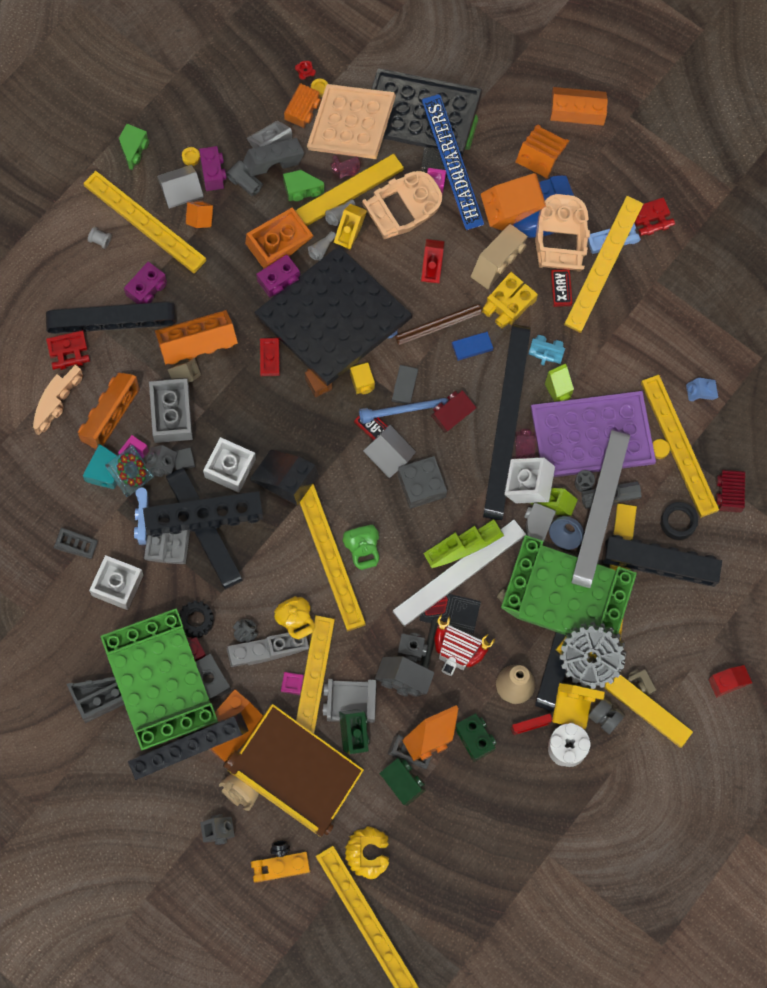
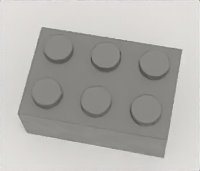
[149,378,193,443]

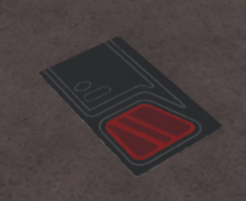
[419,594,481,633]

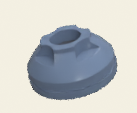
[549,516,584,550]

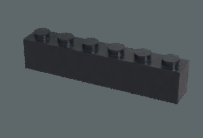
[602,535,722,587]

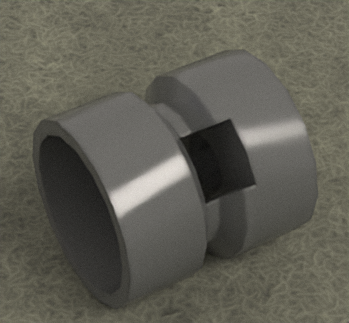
[588,697,626,735]

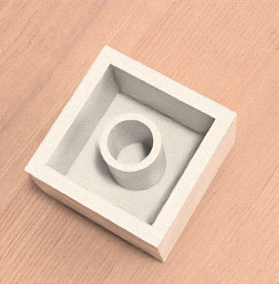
[203,437,256,493]
[505,458,555,503]
[89,555,143,610]

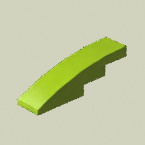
[423,519,504,568]

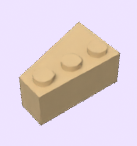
[471,224,528,289]

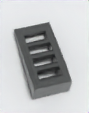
[53,528,98,559]
[388,734,433,769]

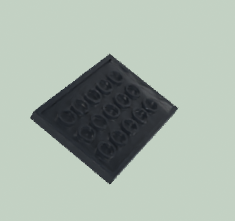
[371,68,482,155]

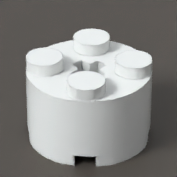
[548,723,591,767]

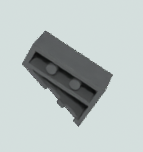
[67,677,124,723]

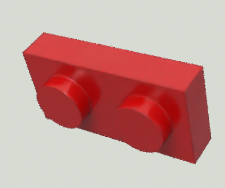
[260,338,279,376]

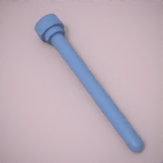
[359,398,448,424]

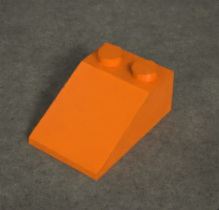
[480,173,546,231]
[245,207,313,269]
[402,705,459,761]

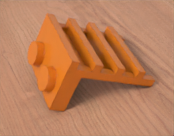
[516,125,570,178]

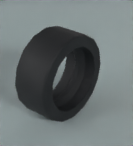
[660,502,699,540]

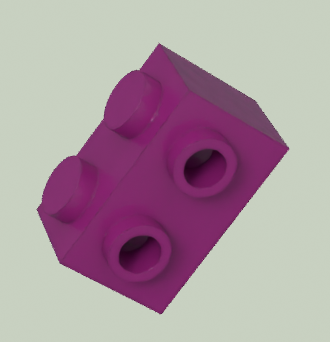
[199,146,226,191]
[256,254,300,298]
[124,261,167,304]

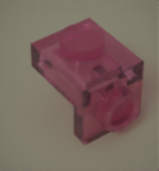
[331,155,360,179]
[515,429,536,458]

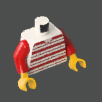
[434,614,495,676]

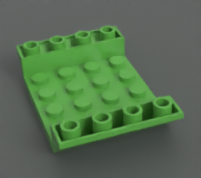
[501,535,637,635]
[100,608,218,751]

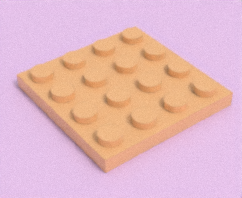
[307,84,396,159]

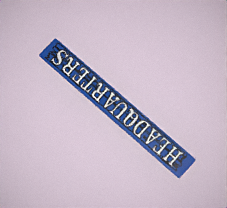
[422,94,484,230]

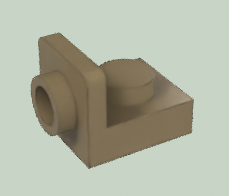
[627,669,656,697]

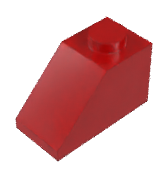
[421,239,445,283]
[708,665,752,698]

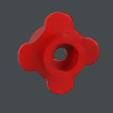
[295,61,316,80]

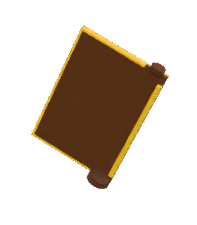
[223,704,364,837]

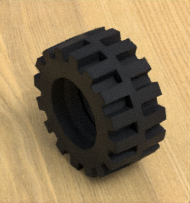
[179,601,214,638]

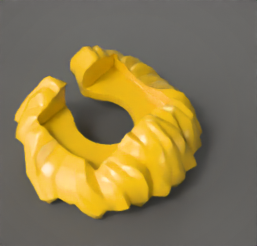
[345,826,389,879]

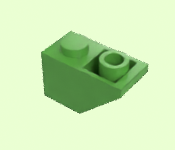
[119,124,149,170]
[283,170,324,201]

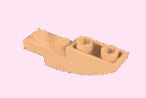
[33,365,83,435]

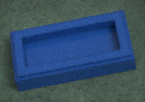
[452,332,493,361]

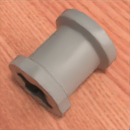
[88,226,112,249]

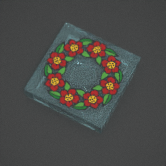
[105,445,154,497]

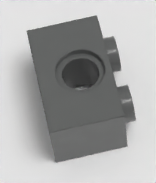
[196,654,231,703]

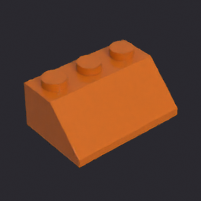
[550,87,608,126]
[200,689,263,762]

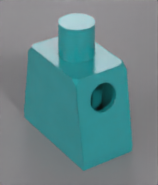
[83,444,132,489]

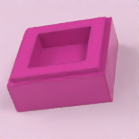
[281,672,304,695]

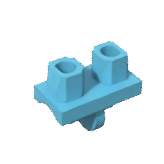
[528,335,565,365]

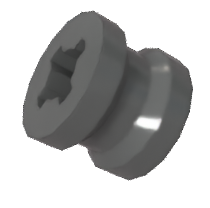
[574,470,595,492]

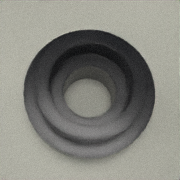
[270,840,291,857]

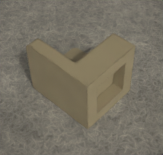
[168,358,201,383]

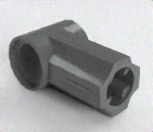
[226,160,263,196]

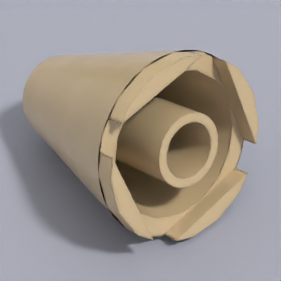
[496,665,535,704]
[219,774,259,811]

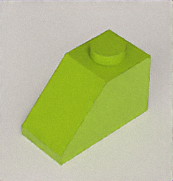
[545,364,574,402]
[530,488,578,516]

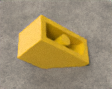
[333,204,367,249]

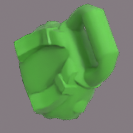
[342,525,379,570]

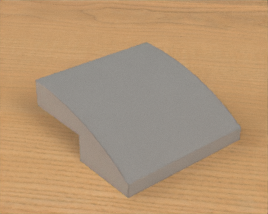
[144,522,190,564]

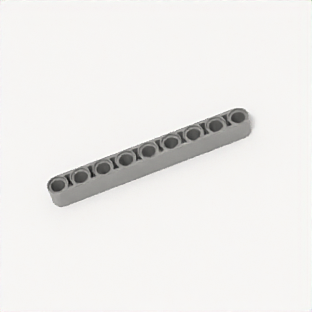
[571,430,630,588]

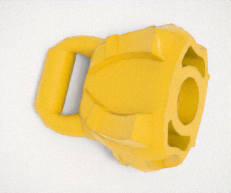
[274,596,315,640]

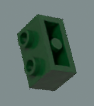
[339,709,369,754]
[455,713,496,762]
[379,758,426,806]

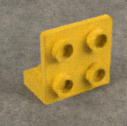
[552,683,605,729]

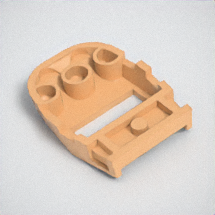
[362,171,442,239]
[535,194,590,272]

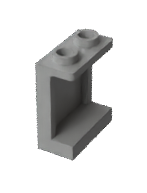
[323,679,376,723]

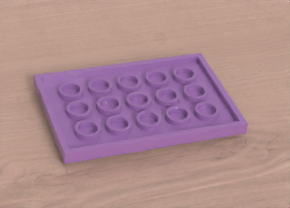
[530,391,656,477]

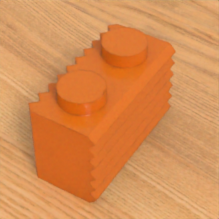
[284,83,321,128]

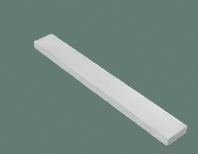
[393,520,526,627]

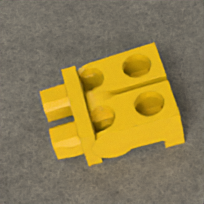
[482,272,538,328]

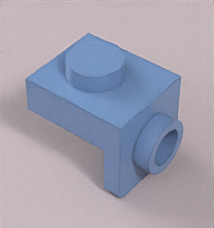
[686,378,718,401]

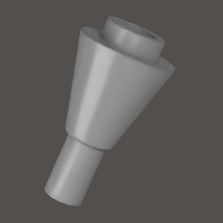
[325,199,355,226]
[308,231,336,260]

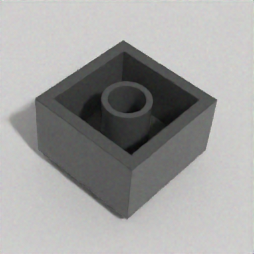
[397,456,447,509]
[375,657,435,697]

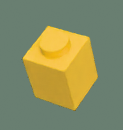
[350,363,375,394]

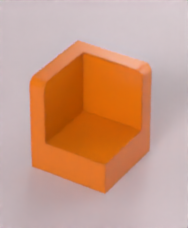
[186,201,213,228]

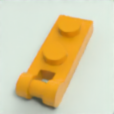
[250,852,310,883]

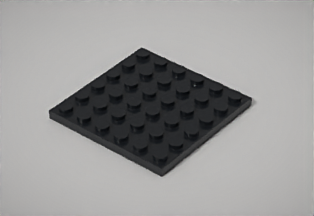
[254,246,412,386]

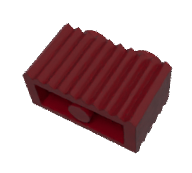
[715,470,745,513]

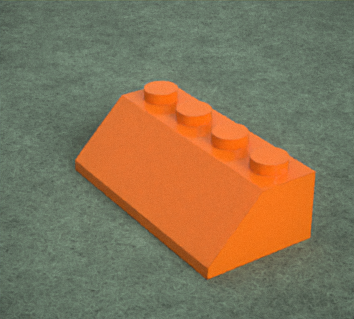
[155,310,238,365]
[78,373,140,449]

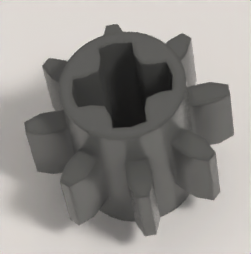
[233,619,258,643]

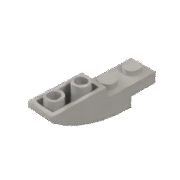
[226,631,309,667]

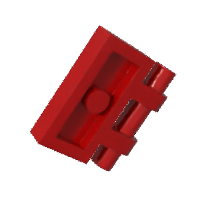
[634,197,675,236]
[46,331,90,370]

